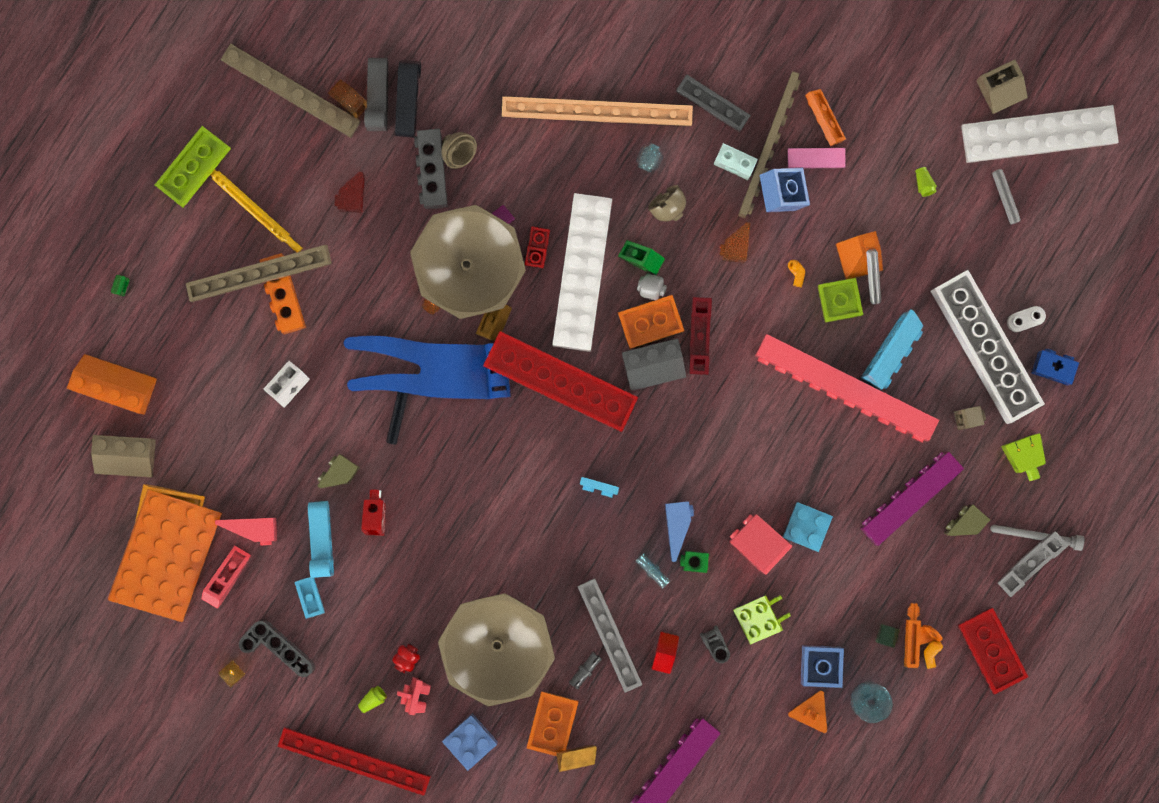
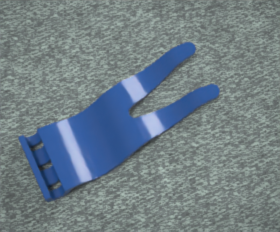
[344,336,511,399]

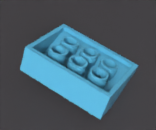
[860,309,924,391]

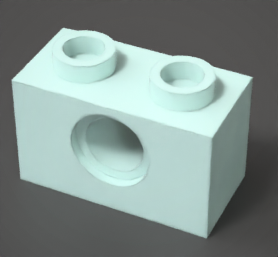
[714,143,758,180]

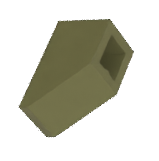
[318,454,360,488]
[944,504,990,536]

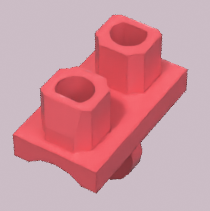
[397,677,431,715]

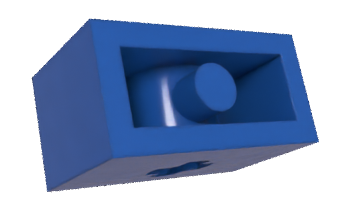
[1031,349,1079,386]

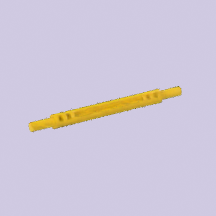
[210,169,303,253]

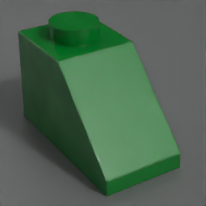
[618,240,665,275]

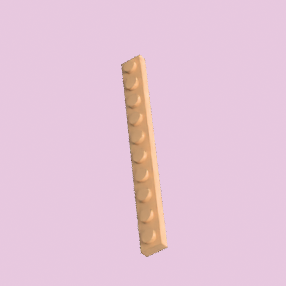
[502,97,693,126]

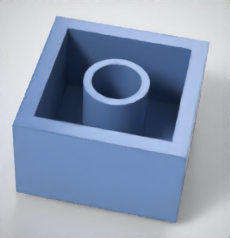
[760,168,810,212]
[801,645,844,688]
[442,713,498,771]

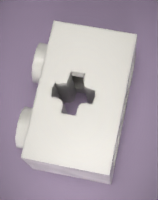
[264,361,310,408]

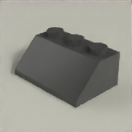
[621,339,686,391]

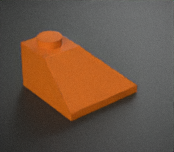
[836,231,883,279]

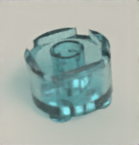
[850,682,893,723]

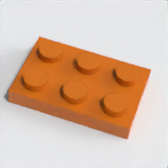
[618,295,684,349]
[526,691,579,756]

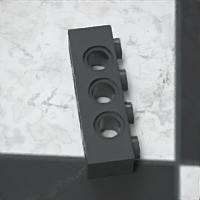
[414,129,448,209]

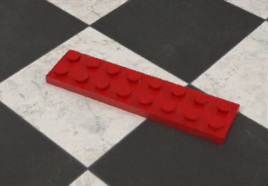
[483,331,638,432]

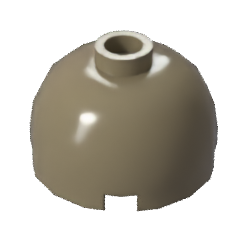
[648,185,686,222]

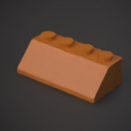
[67,354,157,415]

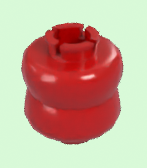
[392,644,420,673]

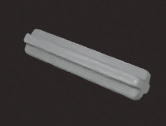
[992,169,1021,224]
[866,249,881,304]

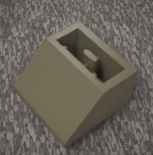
[976,60,1028,114]

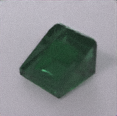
[876,624,900,648]

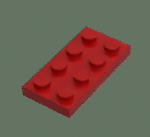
[958,607,1028,695]

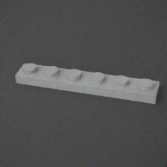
[577,578,642,693]

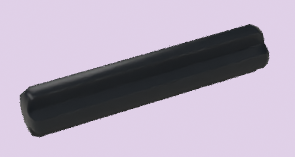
[386,392,408,445]

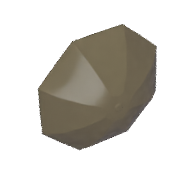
[410,205,526,319]
[438,593,555,707]

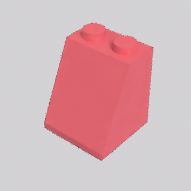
[729,514,793,575]

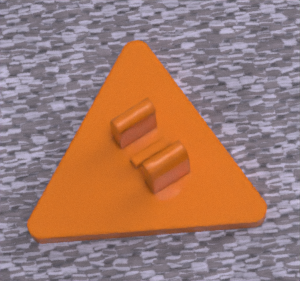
[788,690,827,733]

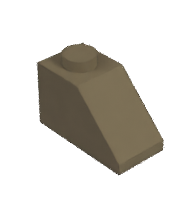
[954,406,986,430]

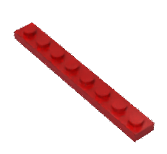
[277,727,431,796]

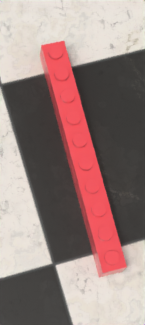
[755,334,939,443]

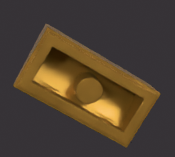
[476,305,512,342]
[556,745,597,772]

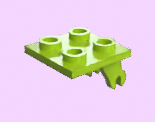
[733,595,791,645]

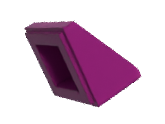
[492,205,515,224]

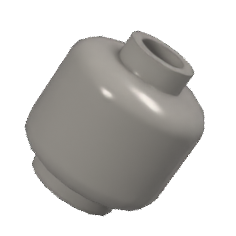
[637,273,667,301]

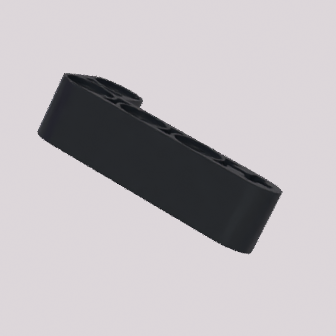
[395,60,421,138]

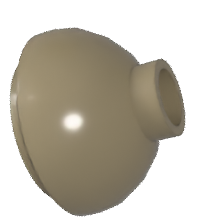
[441,132,477,169]

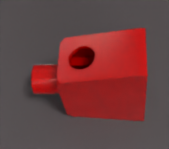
[361,490,386,536]

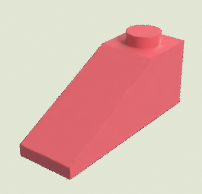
[215,518,277,545]
[201,546,251,609]

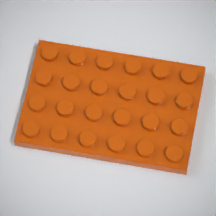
[108,489,222,622]

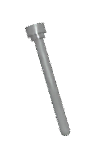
[990,525,1084,551]

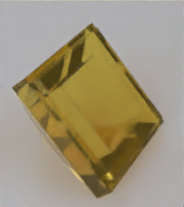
[218,660,245,688]

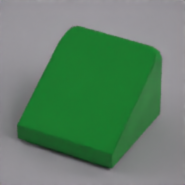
[111,275,130,297]

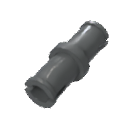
[569,652,602,689]

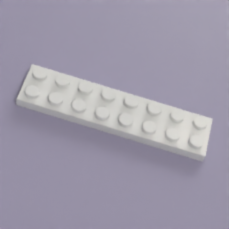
[961,105,1119,163]

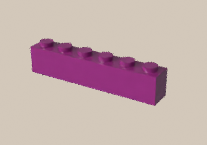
[860,452,964,546]
[630,716,721,803]

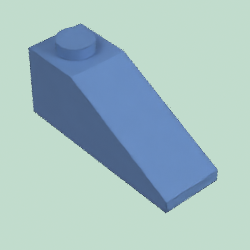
[665,501,694,562]

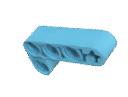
[308,501,334,578]

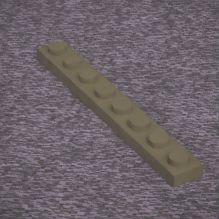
[221,43,361,138]
[738,71,801,218]
[186,245,332,302]

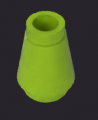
[915,167,937,197]
[358,686,387,713]

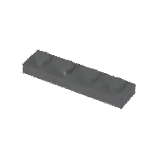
[676,74,751,132]

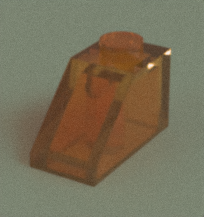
[328,79,367,118]
[719,222,750,263]

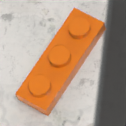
[805,89,846,146]

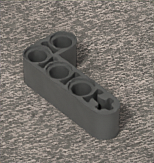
[364,58,388,131]
[239,620,315,677]

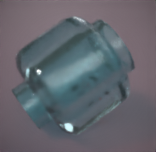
[636,143,664,173]

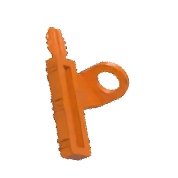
[904,603,942,668]

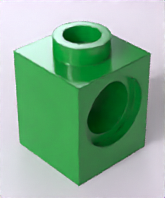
[680,551,709,573]

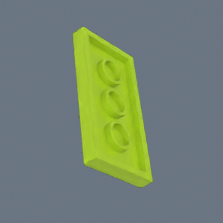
[155,126,231,208]

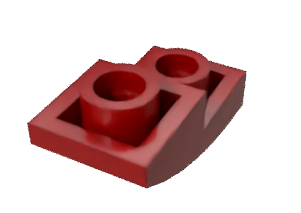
[525,226,551,268]

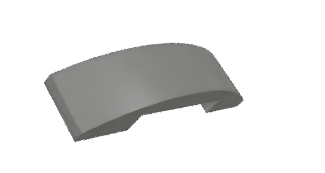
[997,531,1069,597]

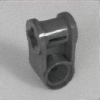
[699,625,730,663]

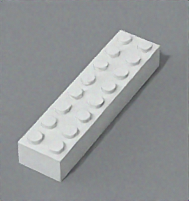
[553,193,612,352]
[931,270,1045,424]

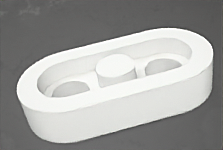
[1007,306,1046,332]

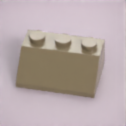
[91,435,156,477]

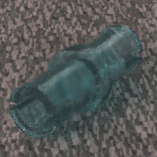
[635,553,671,589]

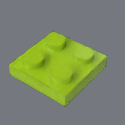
[818,278,863,323]

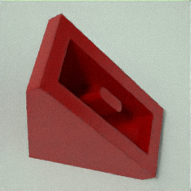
[651,632,679,674]

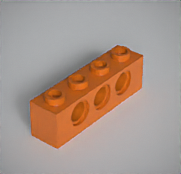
[260,253,306,335]

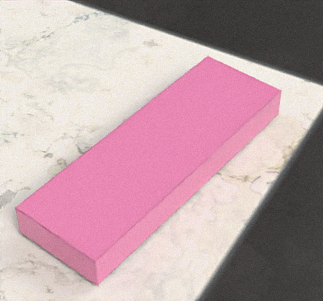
[787,148,845,168]

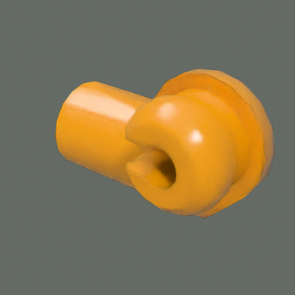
[788,260,806,288]
[924,641,943,669]

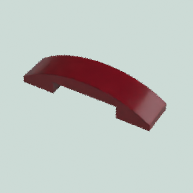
[689,297,712,375]

